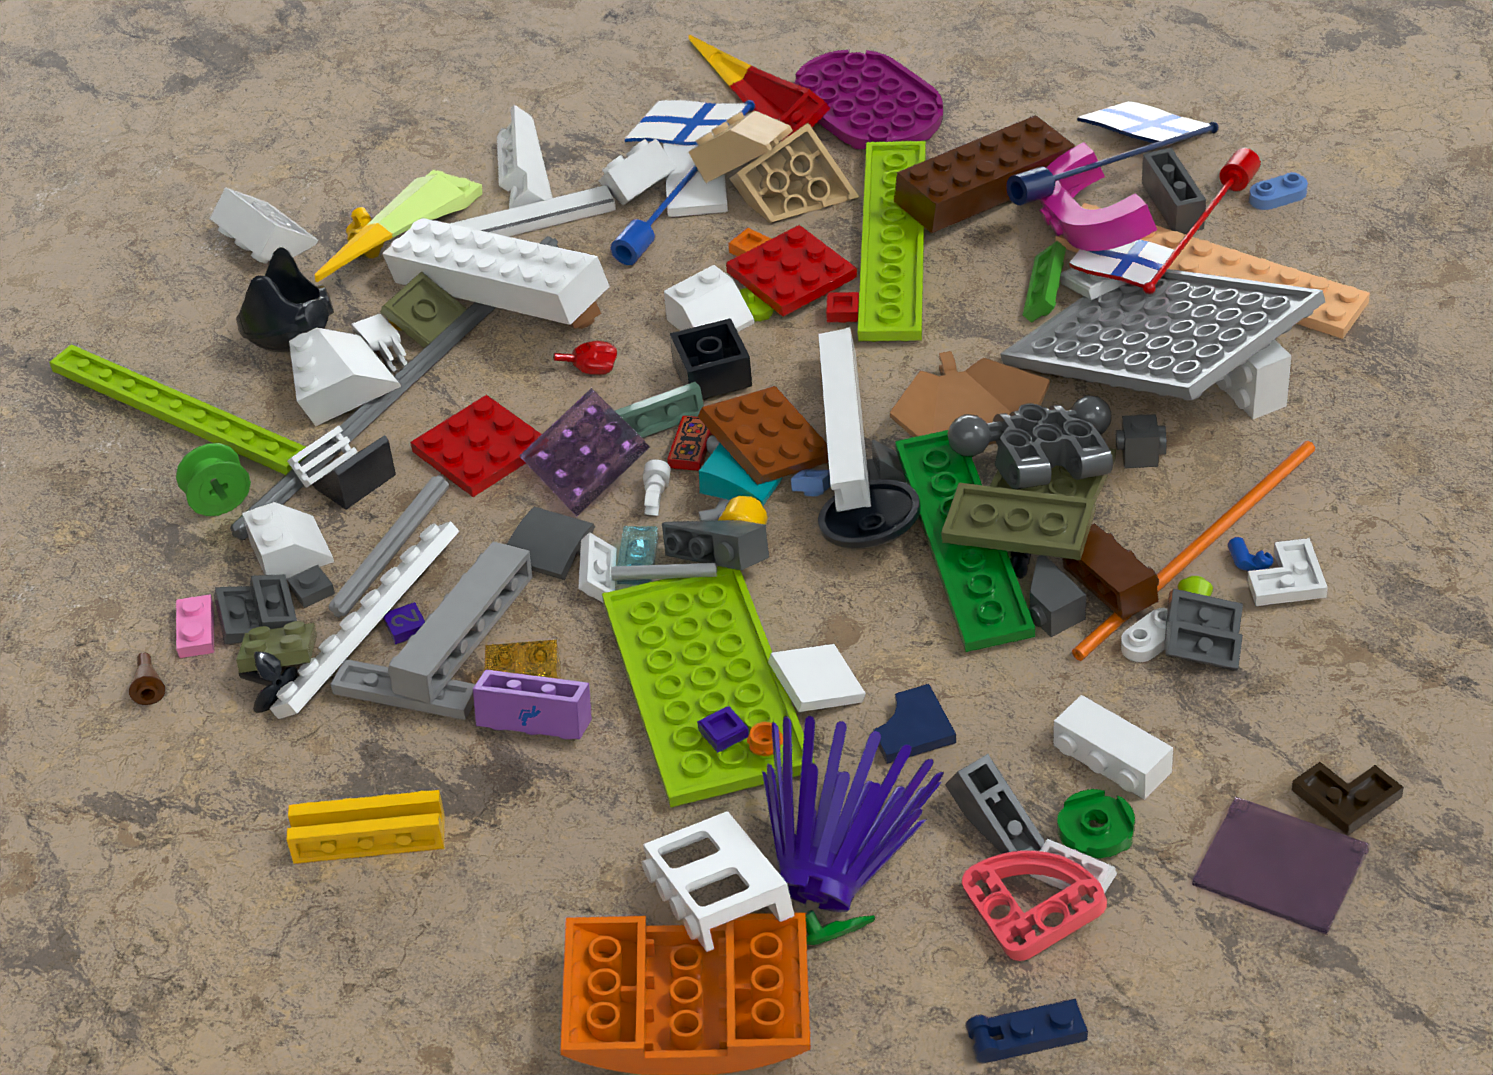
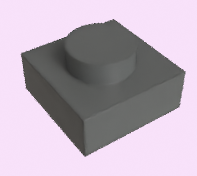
[287,565,335,608]

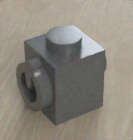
[1115,414,1167,469]

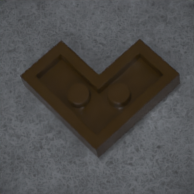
[1292,762,1404,835]

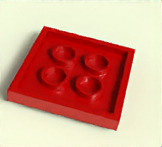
[726,225,857,317]
[410,395,550,497]

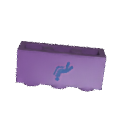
[473,670,592,740]

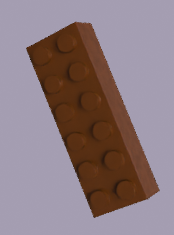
[894,115,1075,233]

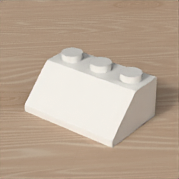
[210,187,318,264]

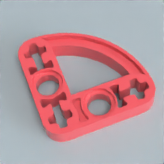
[962,851,1107,961]

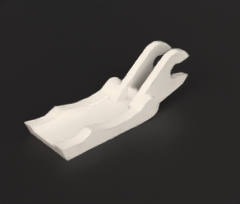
[351,314,408,374]

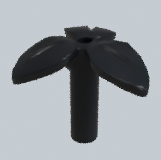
[239,651,299,713]

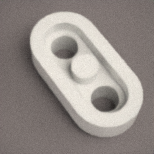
[1121,608,1167,662]

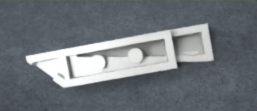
[497,105,552,209]

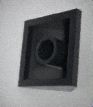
[312,435,396,510]

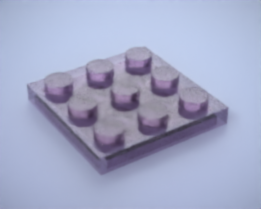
[519,388,650,516]

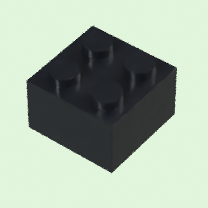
[669,318,752,399]

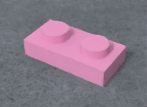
[176,594,214,658]

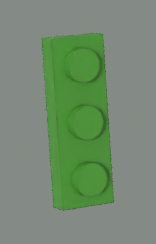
[1023,241,1066,323]

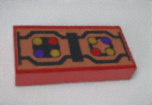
[667,415,713,471]

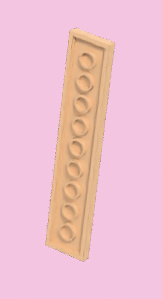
[1055,203,1370,339]

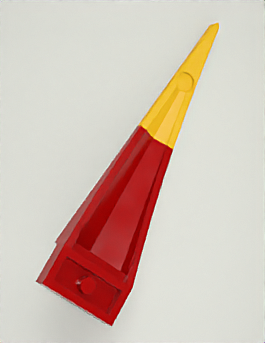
[688,35,831,142]

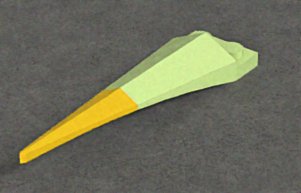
[314,170,483,282]

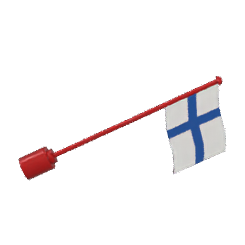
[1069,148,1261,295]

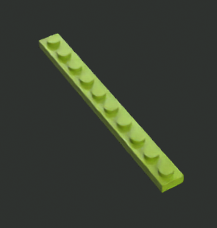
[49,344,307,475]

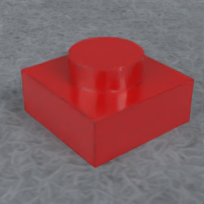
[826,292,859,323]

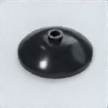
[818,479,921,550]

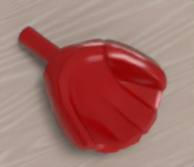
[553,341,617,375]

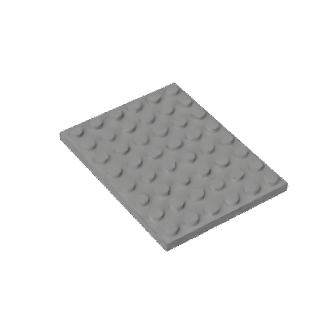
[1000,269,1325,400]

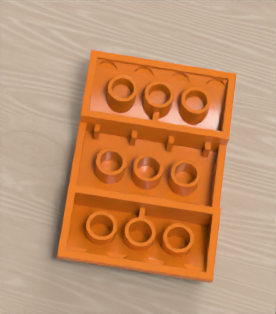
[560,912,811,1075]

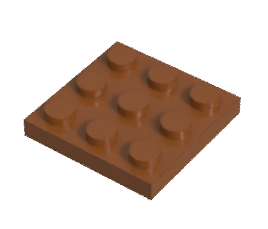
[698,386,829,485]

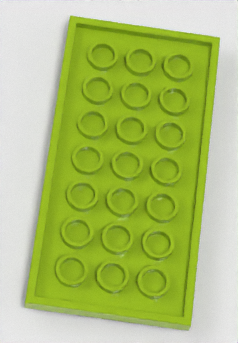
[602,566,815,808]

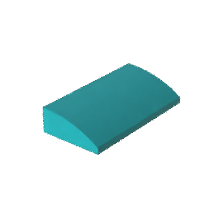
[699,443,783,506]

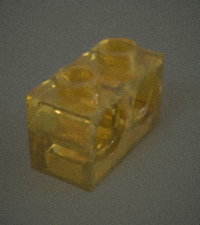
[484,639,561,679]

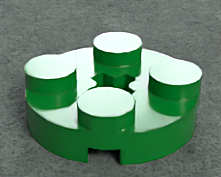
[1057,789,1135,859]

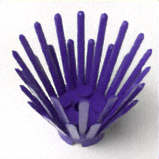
[762,716,944,912]

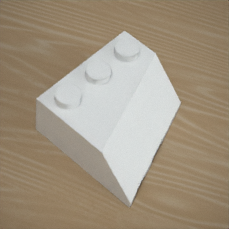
[289,328,402,426]

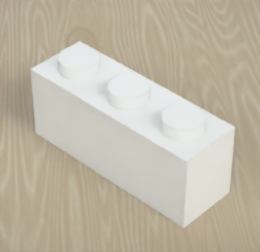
[1053,695,1173,800]

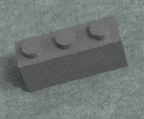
[1142,148,1206,234]

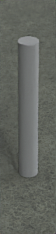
[611,563,717,581]

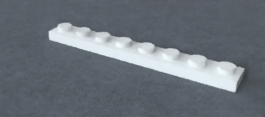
[269,521,459,719]

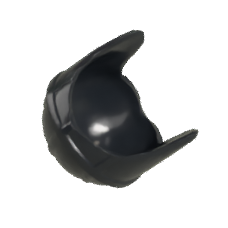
[236,247,334,353]

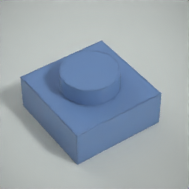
[791,469,831,496]

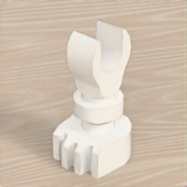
[643,459,671,516]

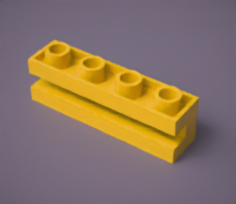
[286,790,445,864]

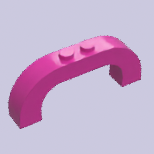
[1039,142,1157,251]

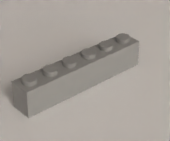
[388,541,532,704]

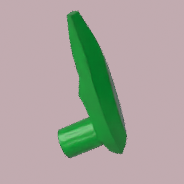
[805,910,875,945]

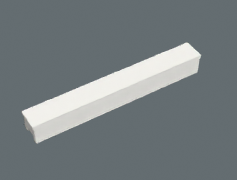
[818,327,871,512]

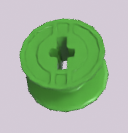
[176,443,251,516]

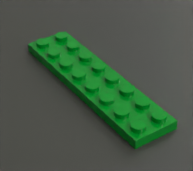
[895,430,1035,652]

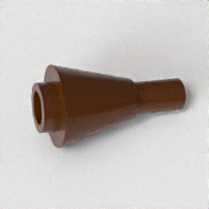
[129,652,165,705]

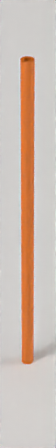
[1072,441,1315,661]

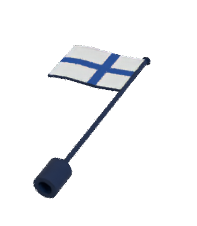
[1006,101,1219,206]

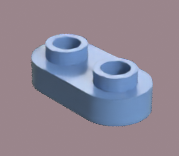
[1249,172,1308,210]

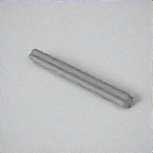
[329,475,449,618]

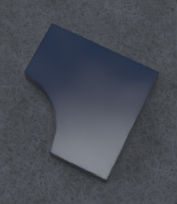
[873,684,956,764]

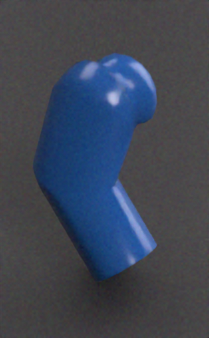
[1227,537,1274,571]

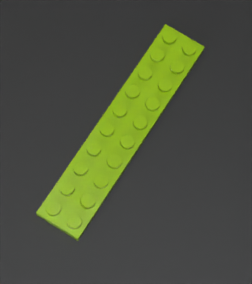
[858,141,926,342]

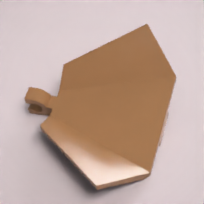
[890,351,1050,445]

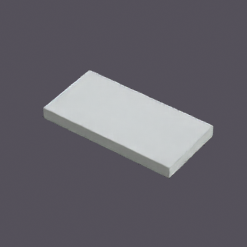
[663,143,728,217]

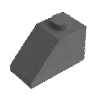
[1029,555,1086,637]

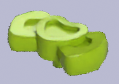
[739,288,774,322]

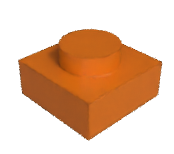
[728,228,771,256]

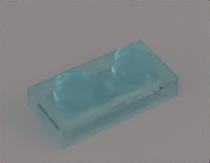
[617,526,659,585]

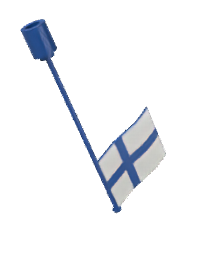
[610,100,755,265]

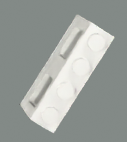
[642,811,794,952]

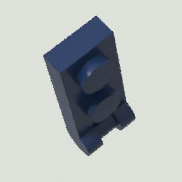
[965,998,1088,1063]

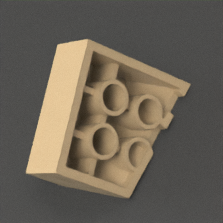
[688,111,793,183]
[729,123,859,223]

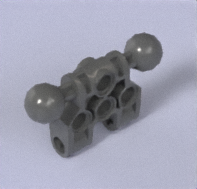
[947,395,1113,490]

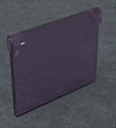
[1192,797,1370,935]

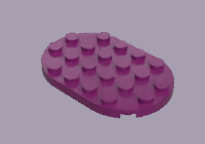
[794,49,943,150]

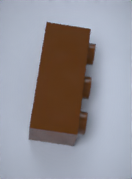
[1062,523,1159,620]

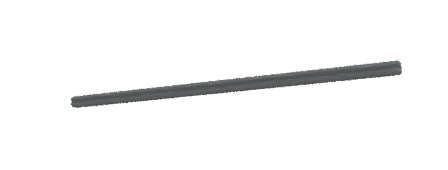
[230,236,559,540]

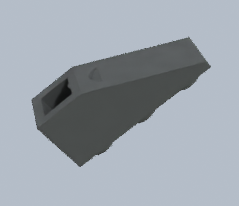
[662,520,769,570]

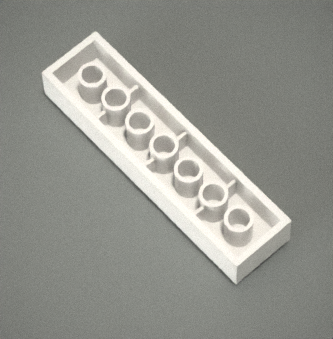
[382,218,610,325]

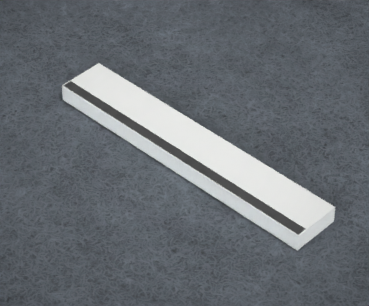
[450,185,616,237]

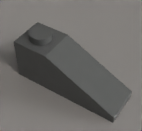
[945,754,1045,854]

